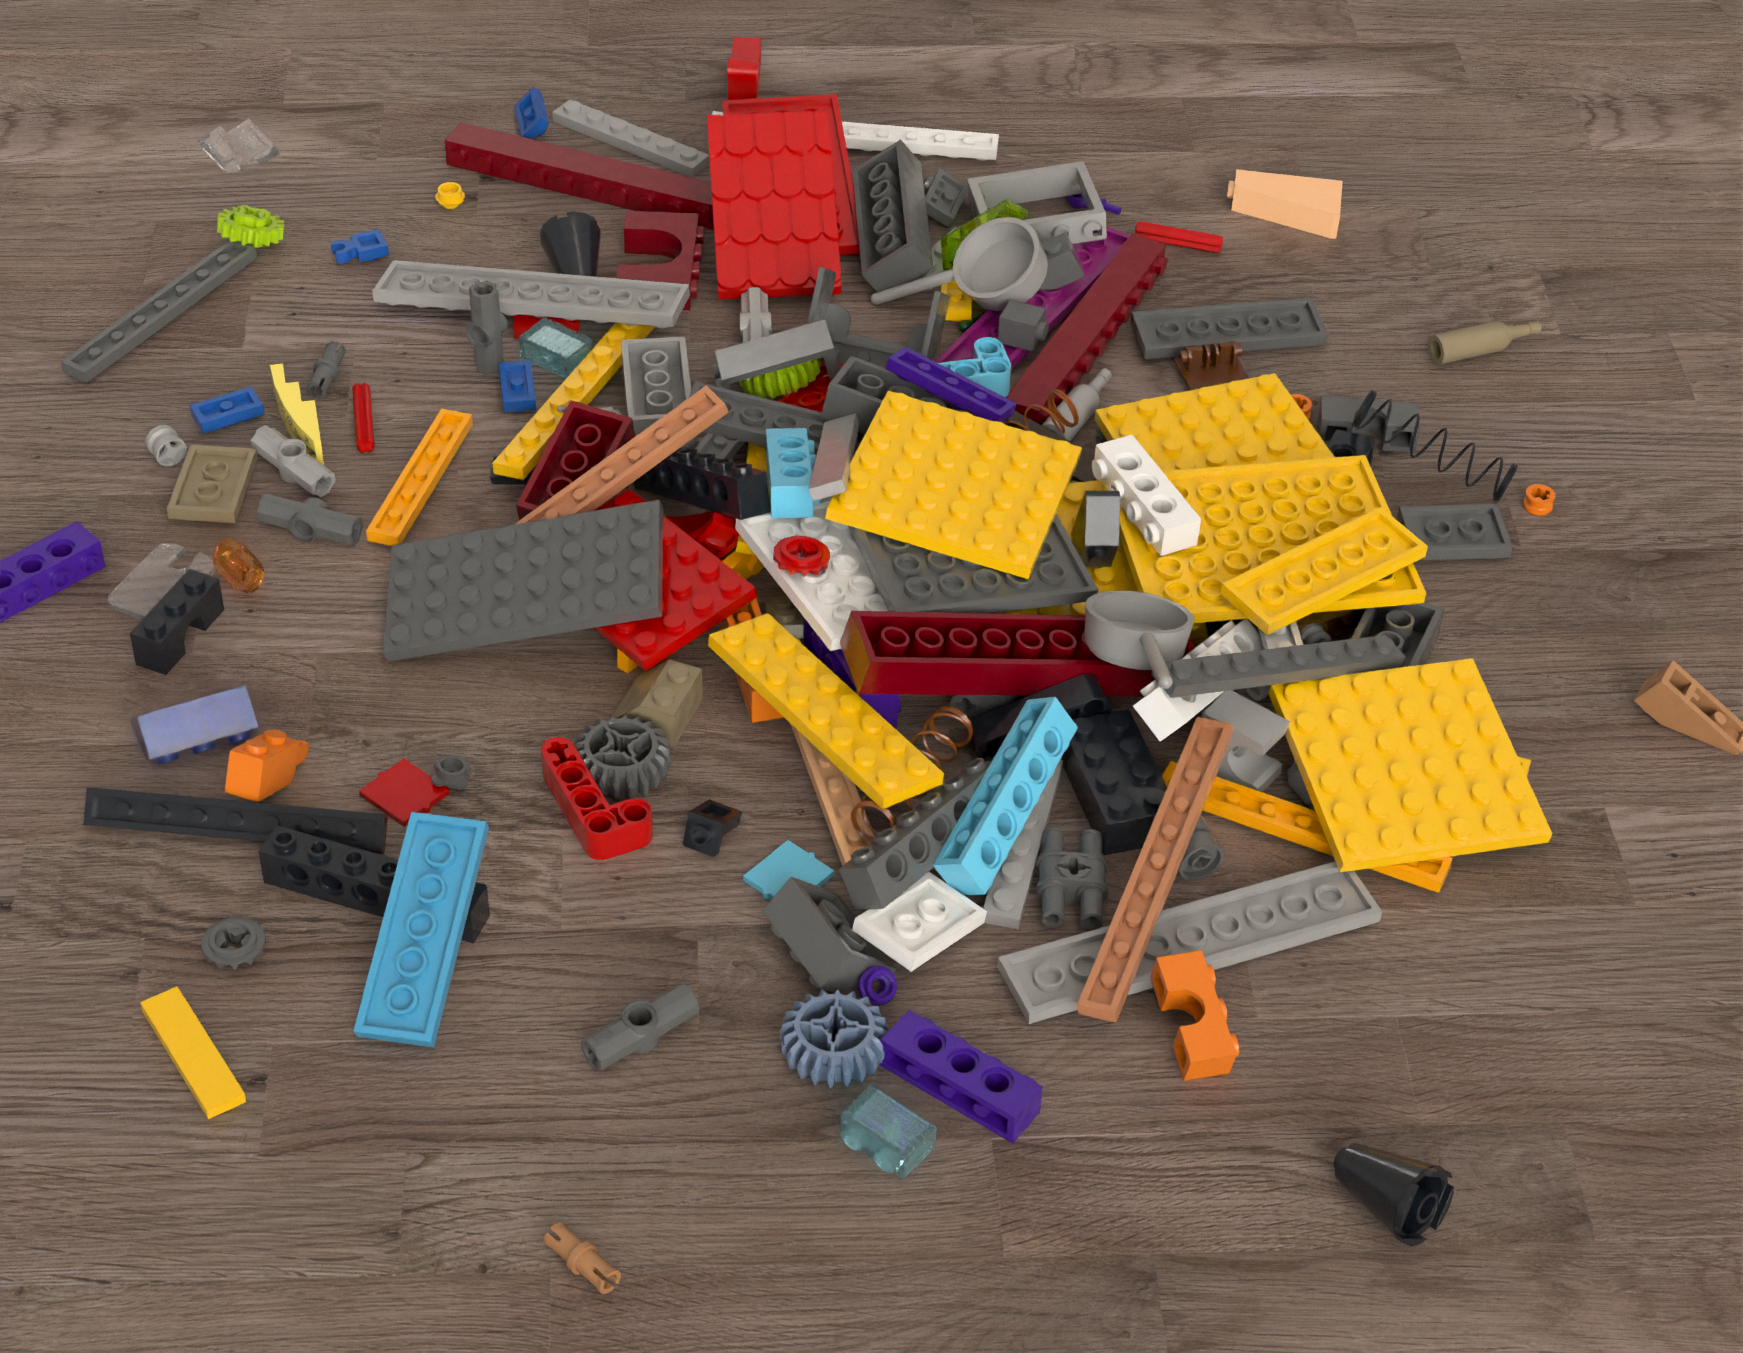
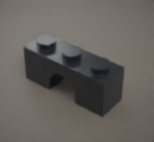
[130,569,224,675]

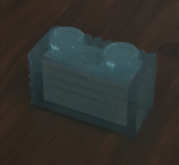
[519,317,593,378]
[840,1085,937,1179]

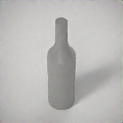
[1042,368,1112,441]

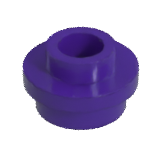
[858,966,897,1006]

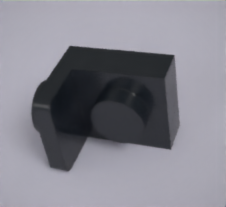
[683,799,742,857]

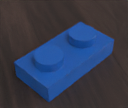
[514,87,549,140]
[499,360,536,412]
[189,387,265,433]

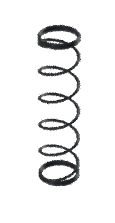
[1352,390,1518,502]

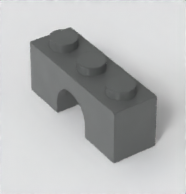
[1317,396,1420,453]

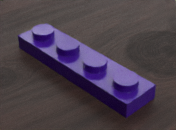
[885,347,1017,423]

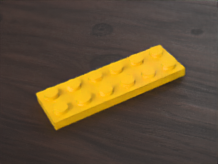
[1220,507,1428,635]

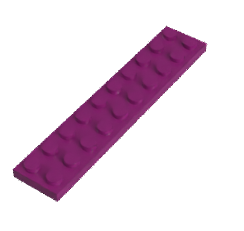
[935,226,1131,370]

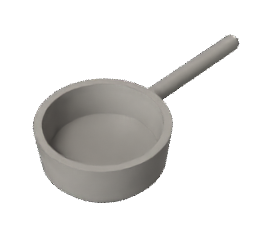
[871,217,1048,311]
[1084,591,1194,689]

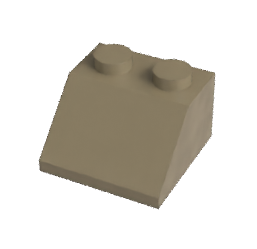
[612,660,703,747]

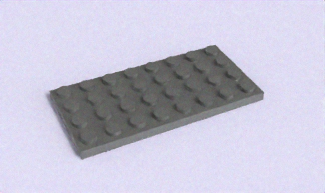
[383,500,663,662]

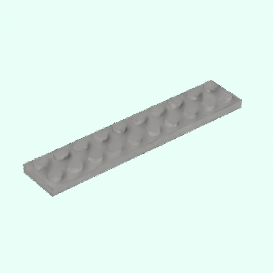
[372,260,690,328]
[997,861,1382,1024]

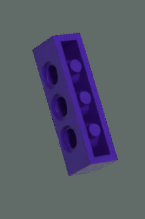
[0,521,106,623]
[879,1010,1043,1143]

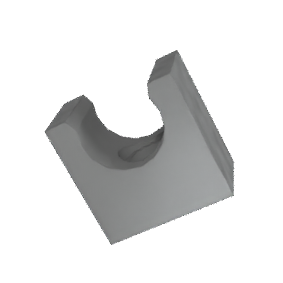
[1202,690,1290,792]

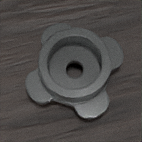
[431,755,471,789]

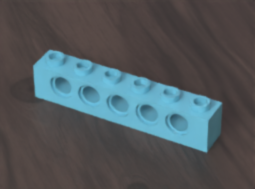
[933,697,1078,895]

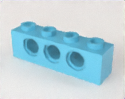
[766,428,820,518]

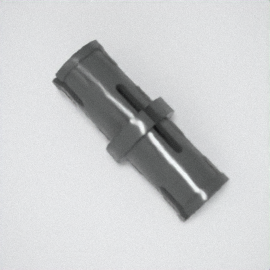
[306,341,346,399]

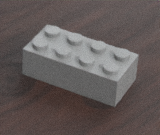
[621,337,695,448]

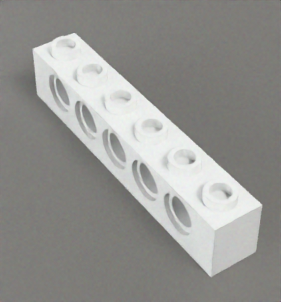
[1133,619,1264,741]

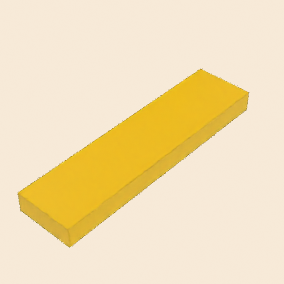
[140,986,246,1119]

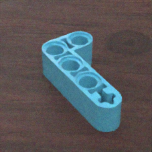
[938,337,1011,397]

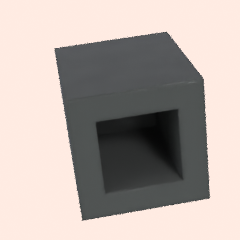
[998,300,1049,351]

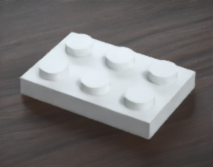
[852,872,987,972]

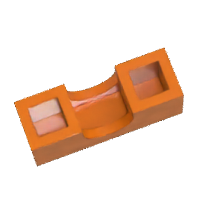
[1150,950,1239,1081]

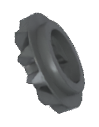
[201,917,266,971]

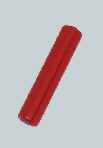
[1135,221,1223,253]
[352,382,375,453]

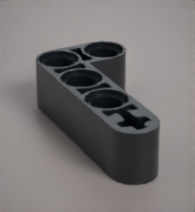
[967,674,1113,761]

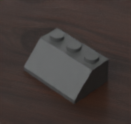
[762,877,897,995]

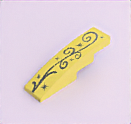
[270,364,324,465]

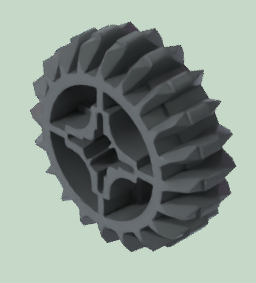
[574,713,671,801]

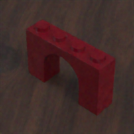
[616,211,705,311]

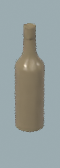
[1428,321,1541,365]

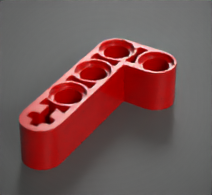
[727,37,762,100]
[541,737,653,860]

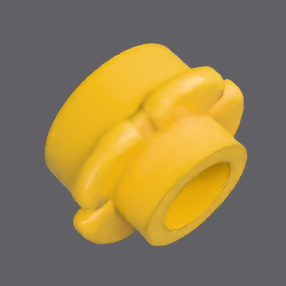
[435,182,465,209]

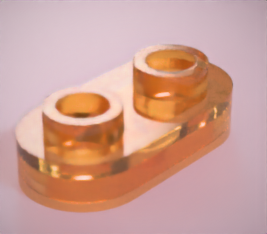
[212,538,264,593]

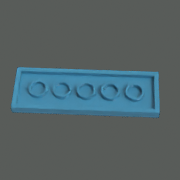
[353,812,489,1048]

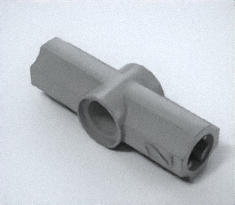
[740,287,772,343]
[251,425,336,498]

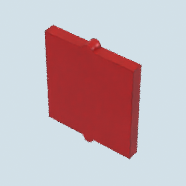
[359,758,449,827]

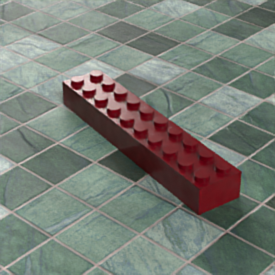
[840,611,1195,697]

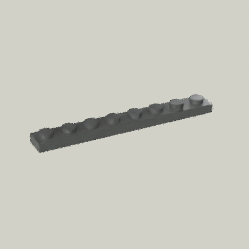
[61,240,257,383]
[1151,635,1406,698]

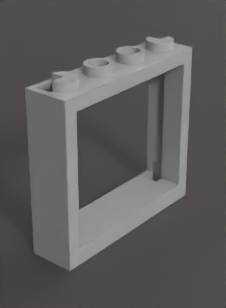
[967,161,1107,244]

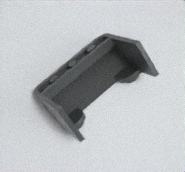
[807,267,950,368]

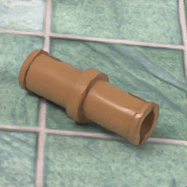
[544,1222,621,1294]

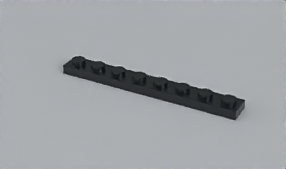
[83,787,388,852]

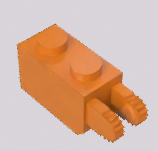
[225,730,309,802]

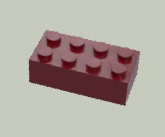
[516,400,635,520]

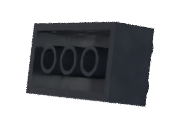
[1060,709,1167,856]

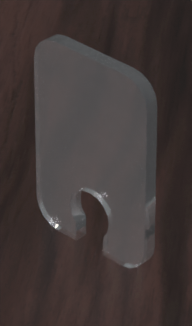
[108,543,216,620]

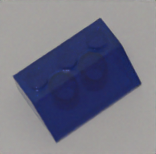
[130,685,258,765]

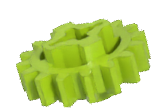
[217,205,284,248]

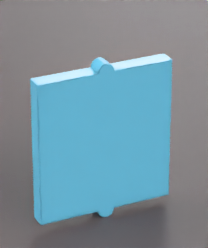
[743,840,834,900]

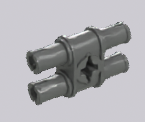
[1036,827,1109,930]

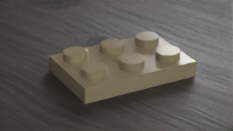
[167,444,258,523]

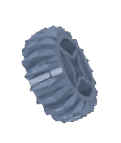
[780,988,887,1089]

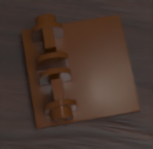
[1174,341,1249,391]

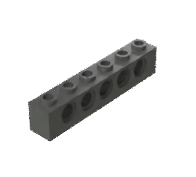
[839,758,992,910]

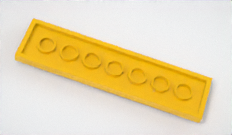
[708,613,944,810]

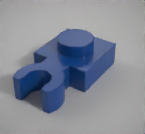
[330,229,389,264]

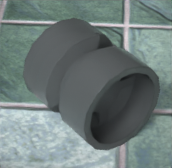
[1178,814,1224,881]

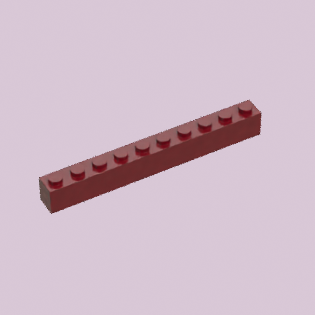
[445,122,714,230]
[1005,234,1168,426]

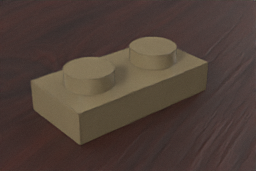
[765,597,803,638]

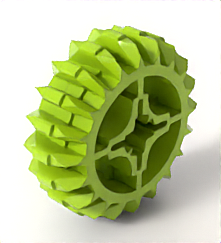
[739,358,821,399]

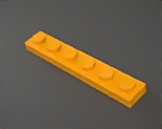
[366,408,473,546]

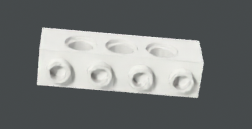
[1092,435,1201,556]

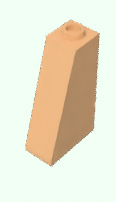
[1227,169,1343,239]

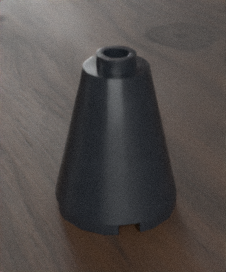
[540,211,601,277]
[1334,1143,1454,1246]

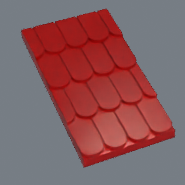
[707,111,842,300]

